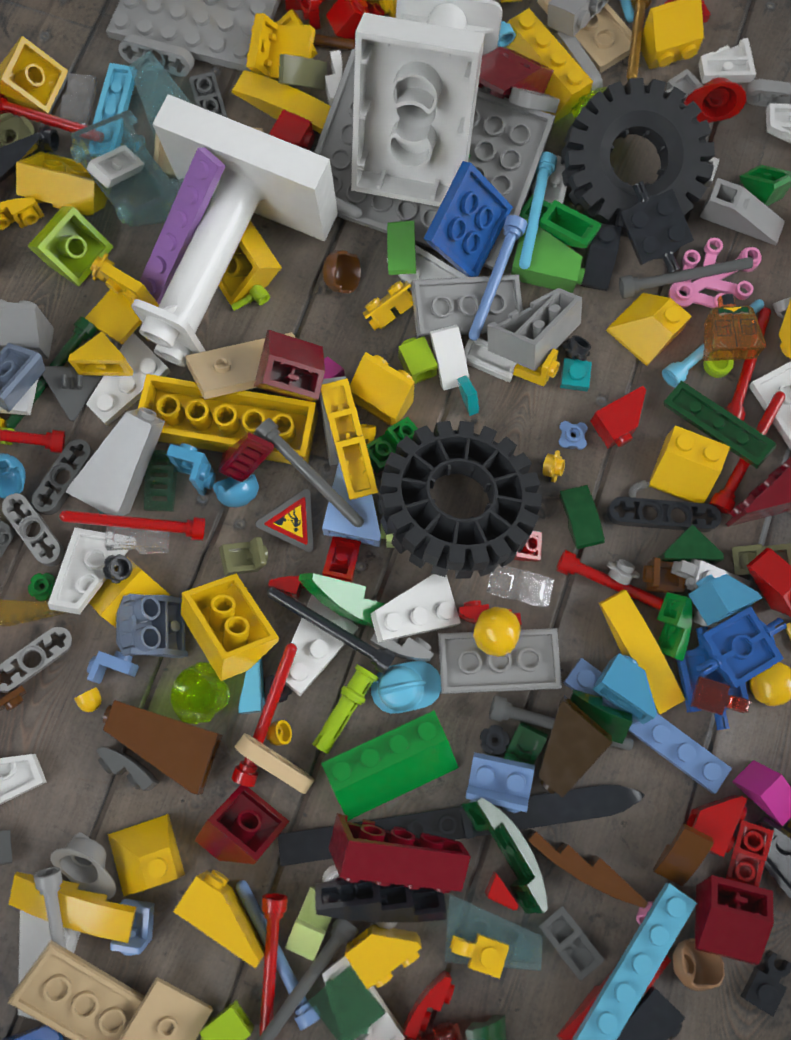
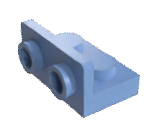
[465,752,535,813]

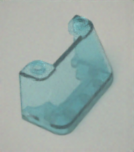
[70,109,184,227]

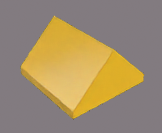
[89,557,170,628]

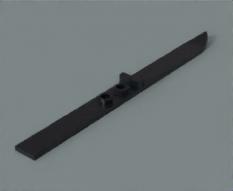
[278,784,645,866]

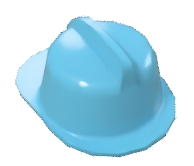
[371,661,441,714]

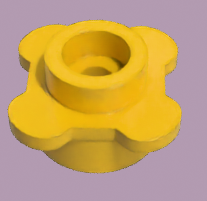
[90,253,115,282]
[543,450,565,483]

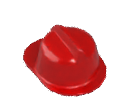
[683,77,746,123]

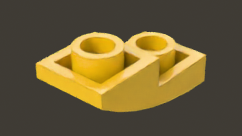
[0,198,45,230]

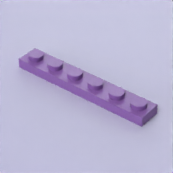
[139,147,226,305]

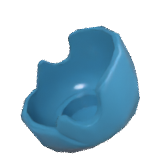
[0,453,26,498]
[212,474,259,508]

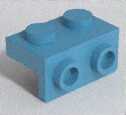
[166,443,216,496]

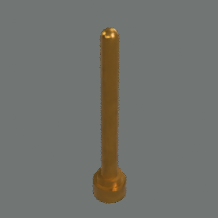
[626,0,651,81]

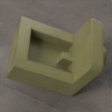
[219,537,268,576]

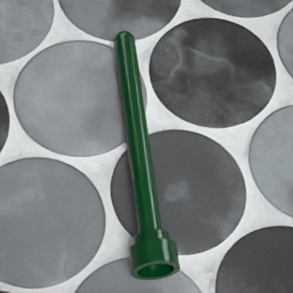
[5,316,98,429]

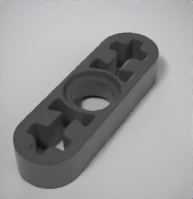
[32,439,94,515]

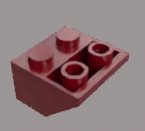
[254,330,325,401]
[695,875,774,965]

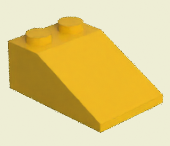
[173,869,265,969]

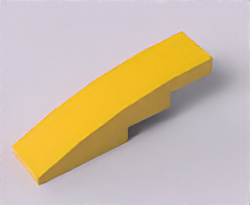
[232,70,331,134]
[321,378,378,500]
[599,590,685,714]
[9,872,137,943]

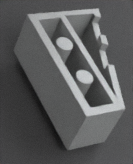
[487,288,582,371]

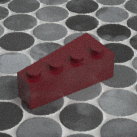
[329,813,471,893]

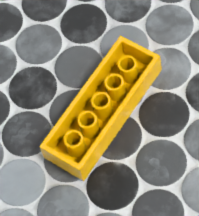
[138,374,318,464]

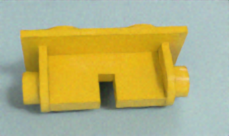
[363,280,413,330]

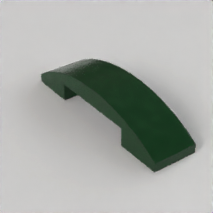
[461,798,548,914]

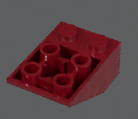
[478,46,554,99]
[725,457,791,527]

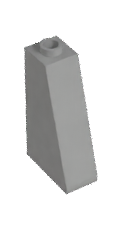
[66,407,165,516]

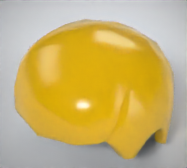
[473,607,521,657]
[749,662,791,706]

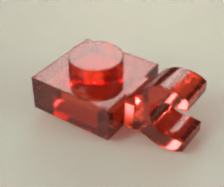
[690,677,751,716]

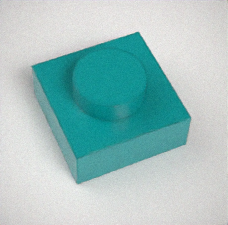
[560,358,592,391]

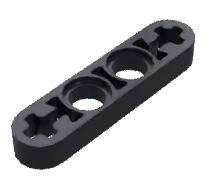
[606,497,722,532]

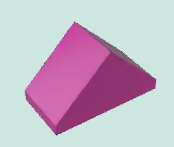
[733,760,791,827]

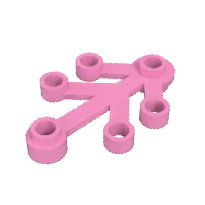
[668,238,762,312]

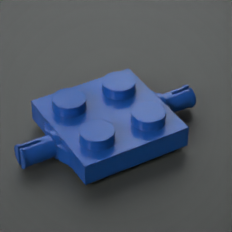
[696,606,787,689]
[676,627,750,730]

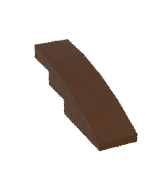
[525,830,649,909]

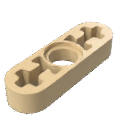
[234,733,315,794]

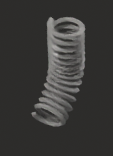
[628,480,649,498]

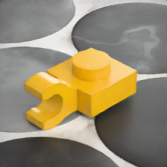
[449,933,509,979]

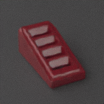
[219,432,274,482]

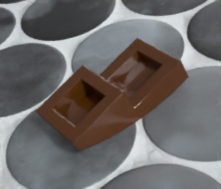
[653,823,714,886]

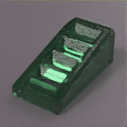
[144,450,177,512]

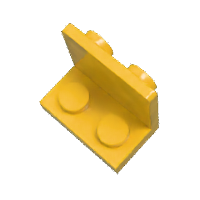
[85,262,158,344]

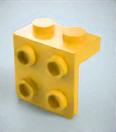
[246,13,315,80]

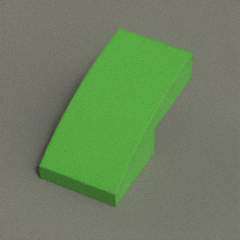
[387,221,416,275]

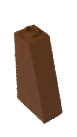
[103,700,223,795]

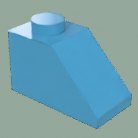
[688,574,762,626]
[592,653,657,725]

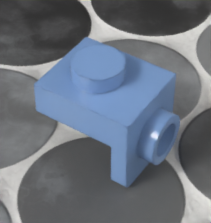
[87,651,139,684]
[110,898,155,956]

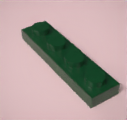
[663,381,777,469]

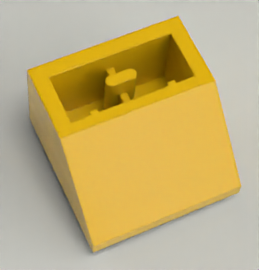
[350,352,415,426]
[344,924,422,990]

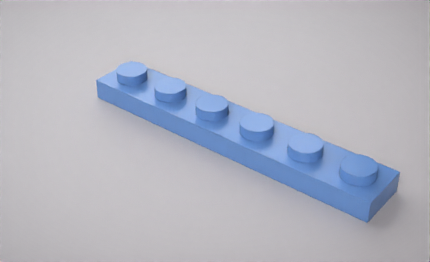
[563,658,732,794]

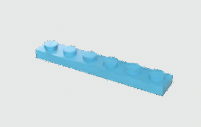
[572,883,697,1040]

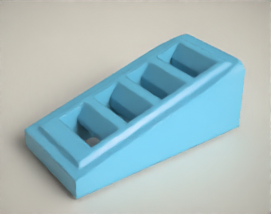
[238,658,265,714]

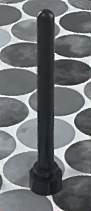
[267,587,397,675]

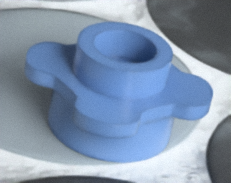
[559,421,588,450]

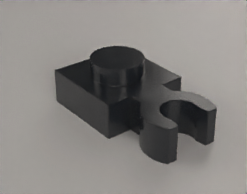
[740,950,791,1017]

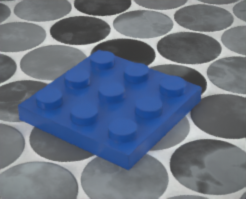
[423,161,513,277]

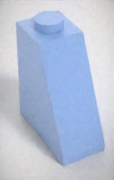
[322,462,381,547]

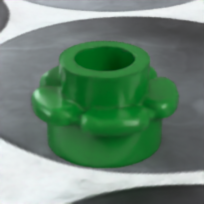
[28,573,56,601]

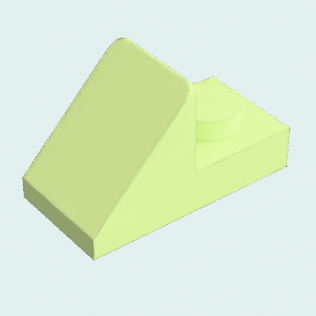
[285,886,332,961]

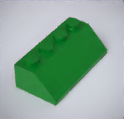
[321,711,459,821]

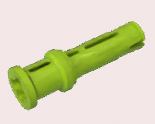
[312,664,379,754]

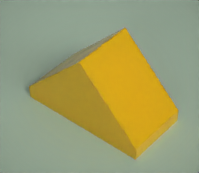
[68,332,134,376]

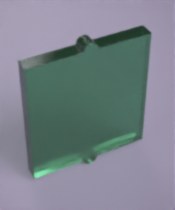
[308,965,386,1040]

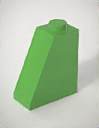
[510,219,585,293]

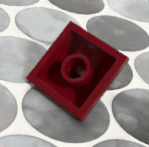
[195,785,290,864]

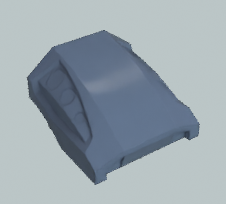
[116,594,188,658]

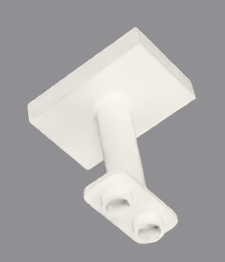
[351,0,503,207]
[131,94,338,367]

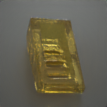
[0,600,65,627]

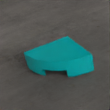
[457,376,479,416]

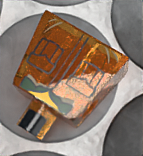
[703,294,766,361]

